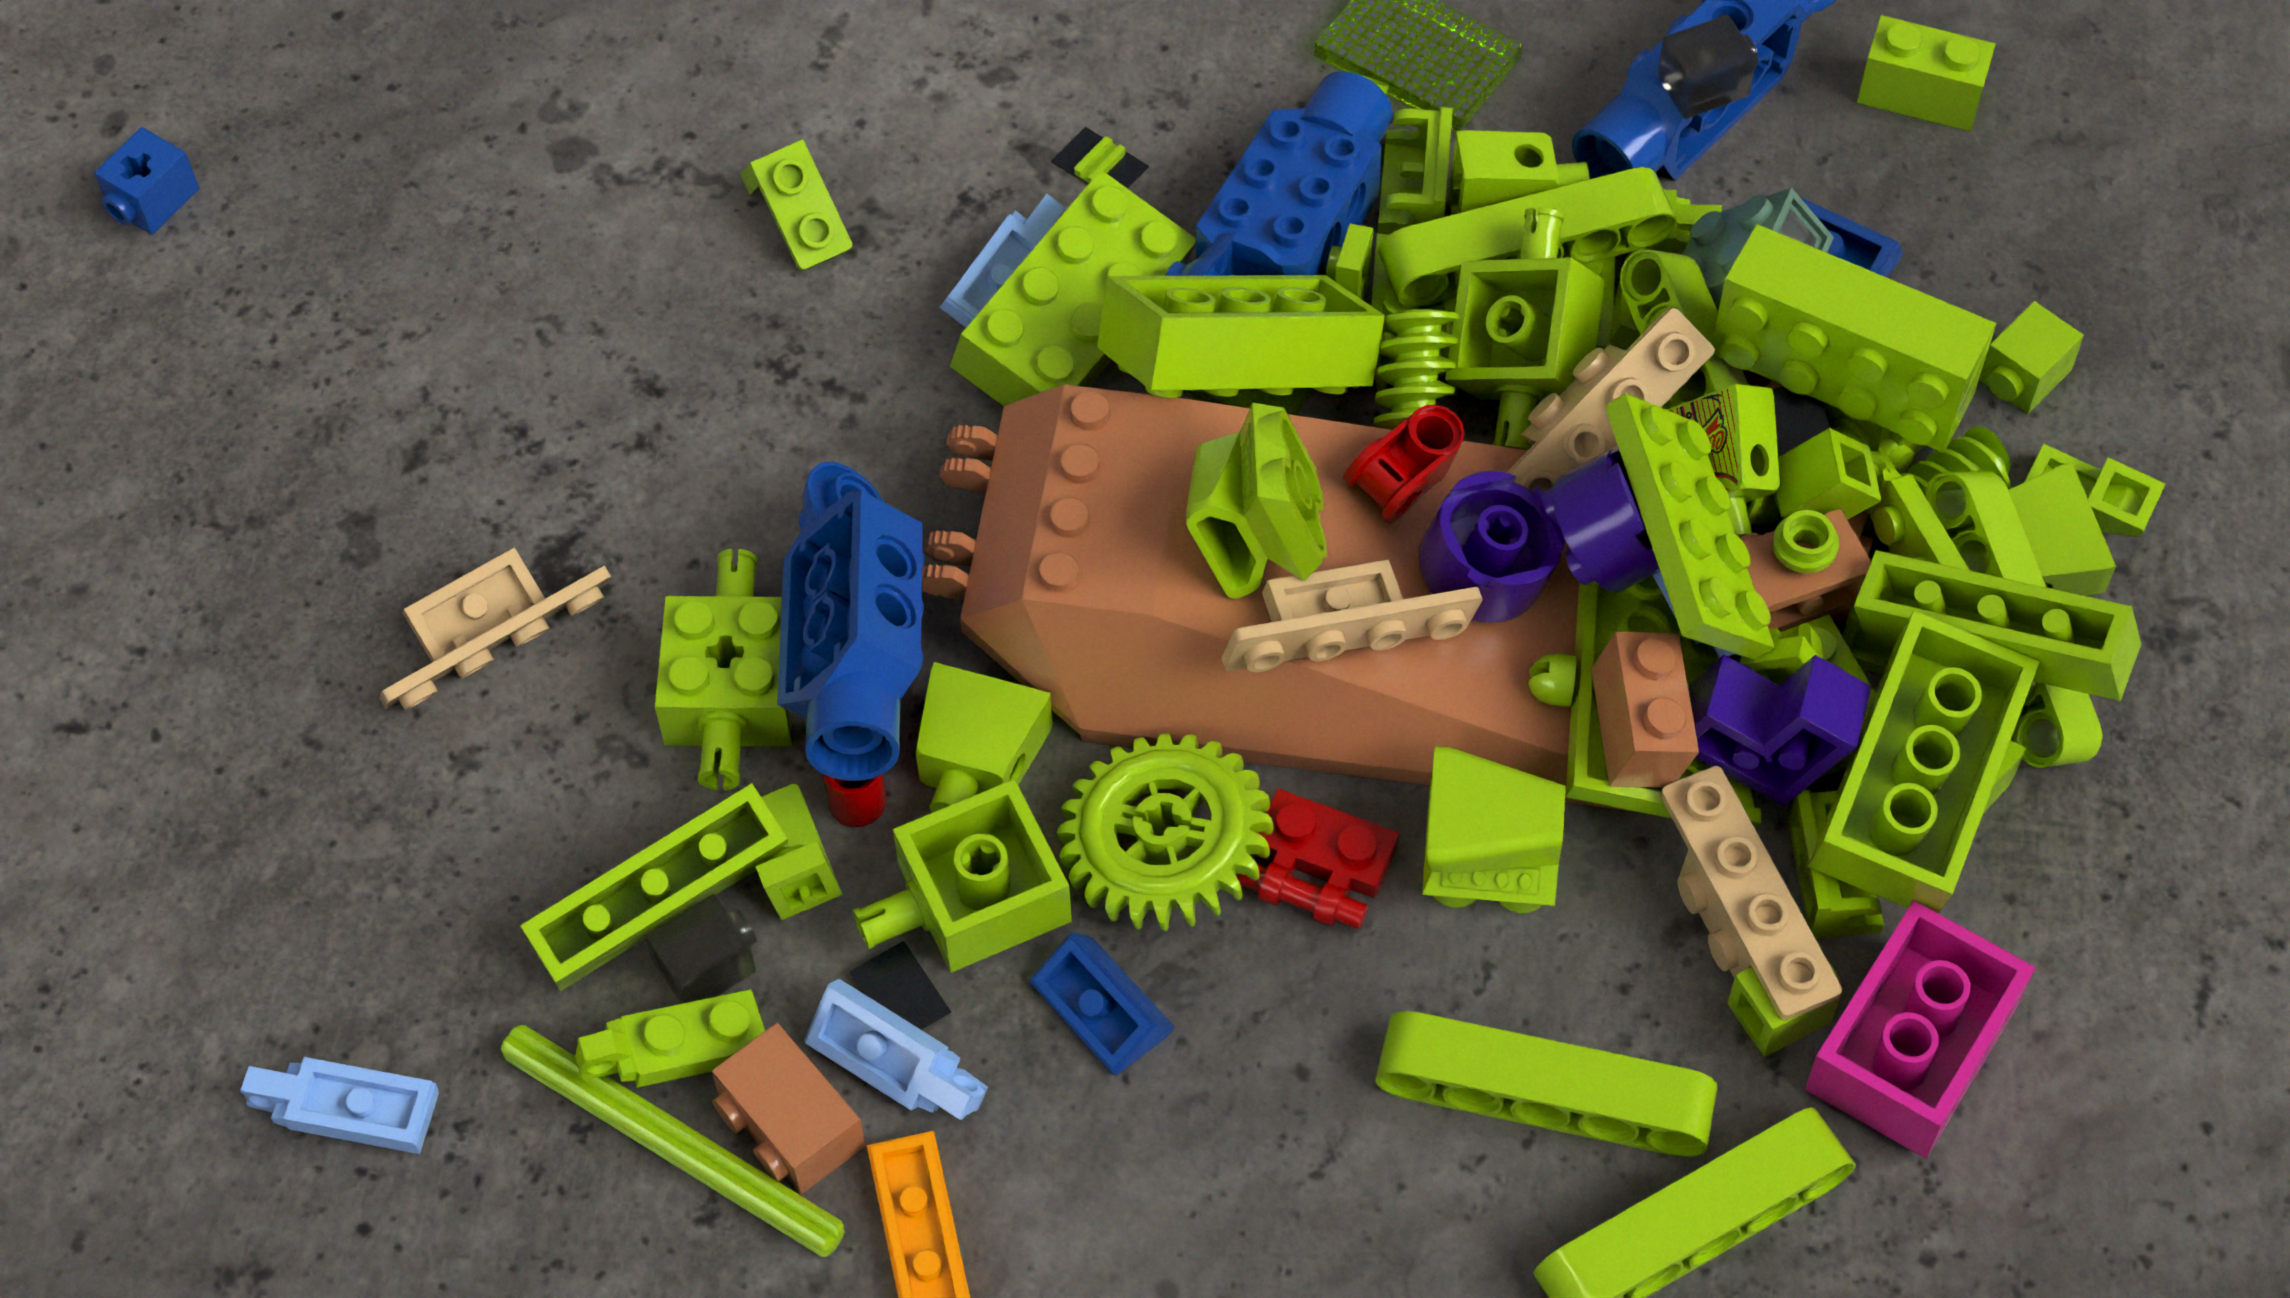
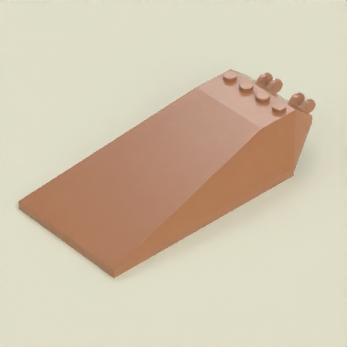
[922,385,1751,812]

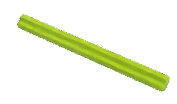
[500,1025,845,1257]

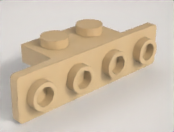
[1506,307,1715,492]
[379,547,611,711]
[1221,560,1483,672]
[1661,766,1842,1020]

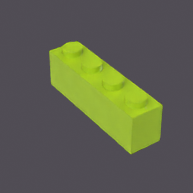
[1854,550,2141,701]
[520,783,788,992]

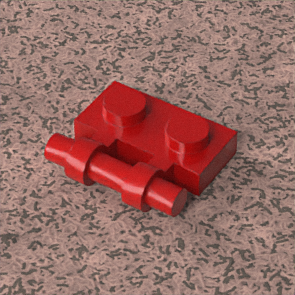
[1237,788,1400,929]

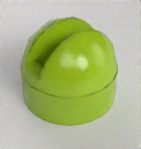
[1528,653,1576,707]

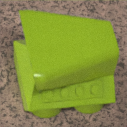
[1186,403,1327,599]
[1422,746,1566,914]

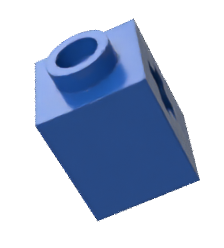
[94,127,200,235]

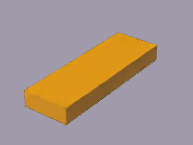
[867,1131,970,1298]

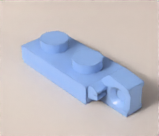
[939,194,1066,327]
[804,979,988,1120]
[240,1057,439,1154]

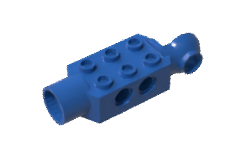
[1572,0,1836,180]
[1165,71,1393,276]
[777,462,925,781]

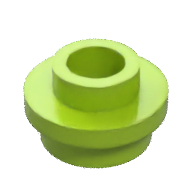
[1772,510,1839,574]

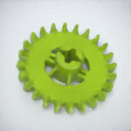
[1057,733,1274,931]

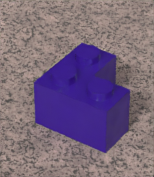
[1688,654,1871,806]

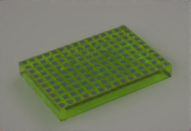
[1314,0,1523,131]

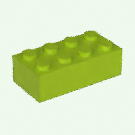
[950,170,1196,406]
[1712,224,1997,453]
[1097,275,1385,398]
[1808,610,2040,913]

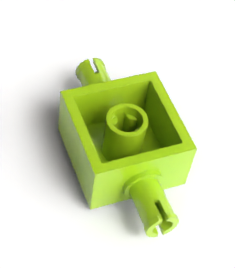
[1445,207,1605,450]
[655,549,795,791]

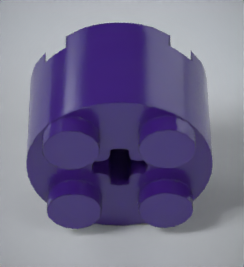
[1542,445,1660,593]
[1419,471,1565,623]

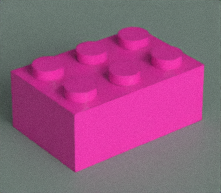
[1805,900,2036,1159]

